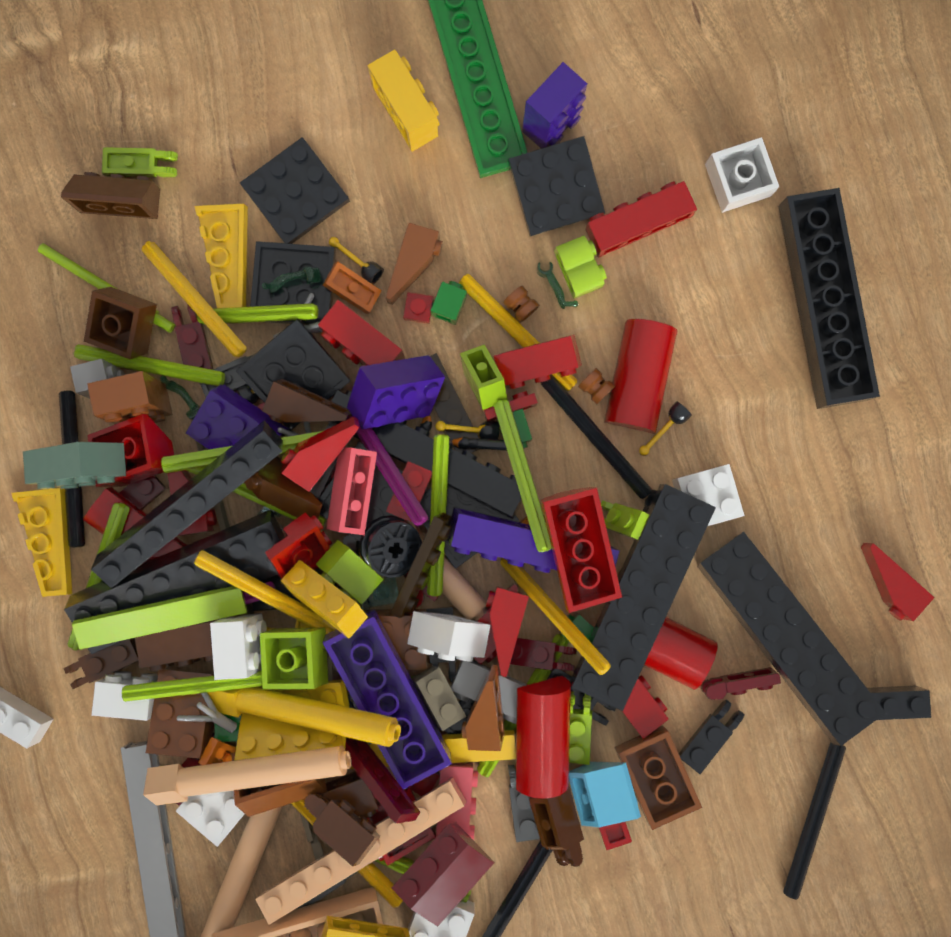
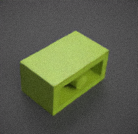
[460,344,507,410]
[316,540,384,604]

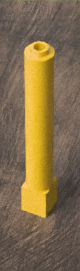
[207,687,401,747]

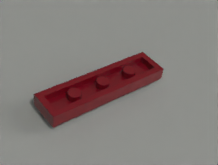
[345,737,420,824]

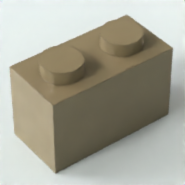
[412,666,466,731]

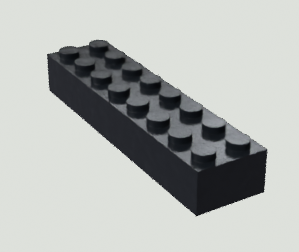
[778,188,880,409]
[570,484,716,711]
[64,510,285,654]
[698,532,886,746]

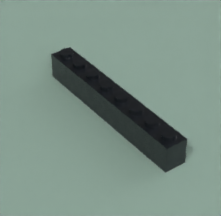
[326,390,522,519]
[91,420,283,588]

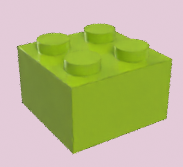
[260,627,328,689]

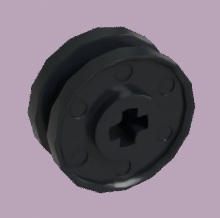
[359,515,422,578]

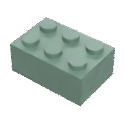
[23,442,126,489]

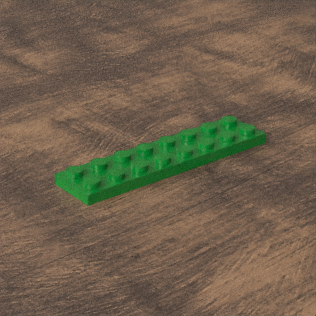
[427,0,528,178]

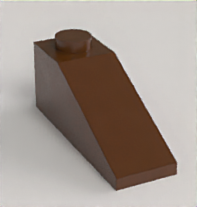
[262,379,352,423]
[244,456,322,519]

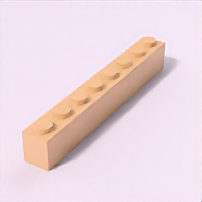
[255,777,466,925]

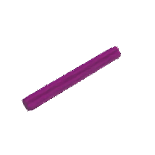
[350,416,428,526]

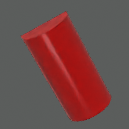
[604,319,678,434]
[541,487,622,613]
[644,617,718,690]
[516,676,571,798]

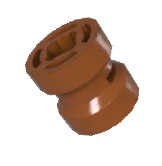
[503,285,540,323]
[578,368,615,405]

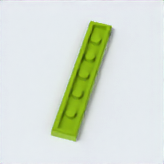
[72,586,247,650]

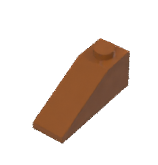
[386,223,443,305]
[462,665,505,751]

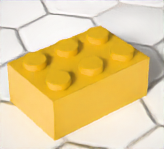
[367,49,440,152]

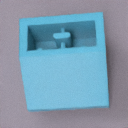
[569,761,641,827]

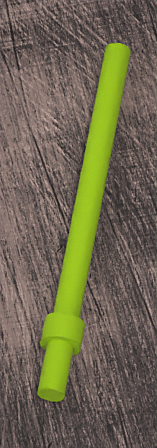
[38,243,175,333]

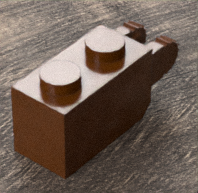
[63,638,138,689]
[529,787,584,867]
[304,793,380,867]

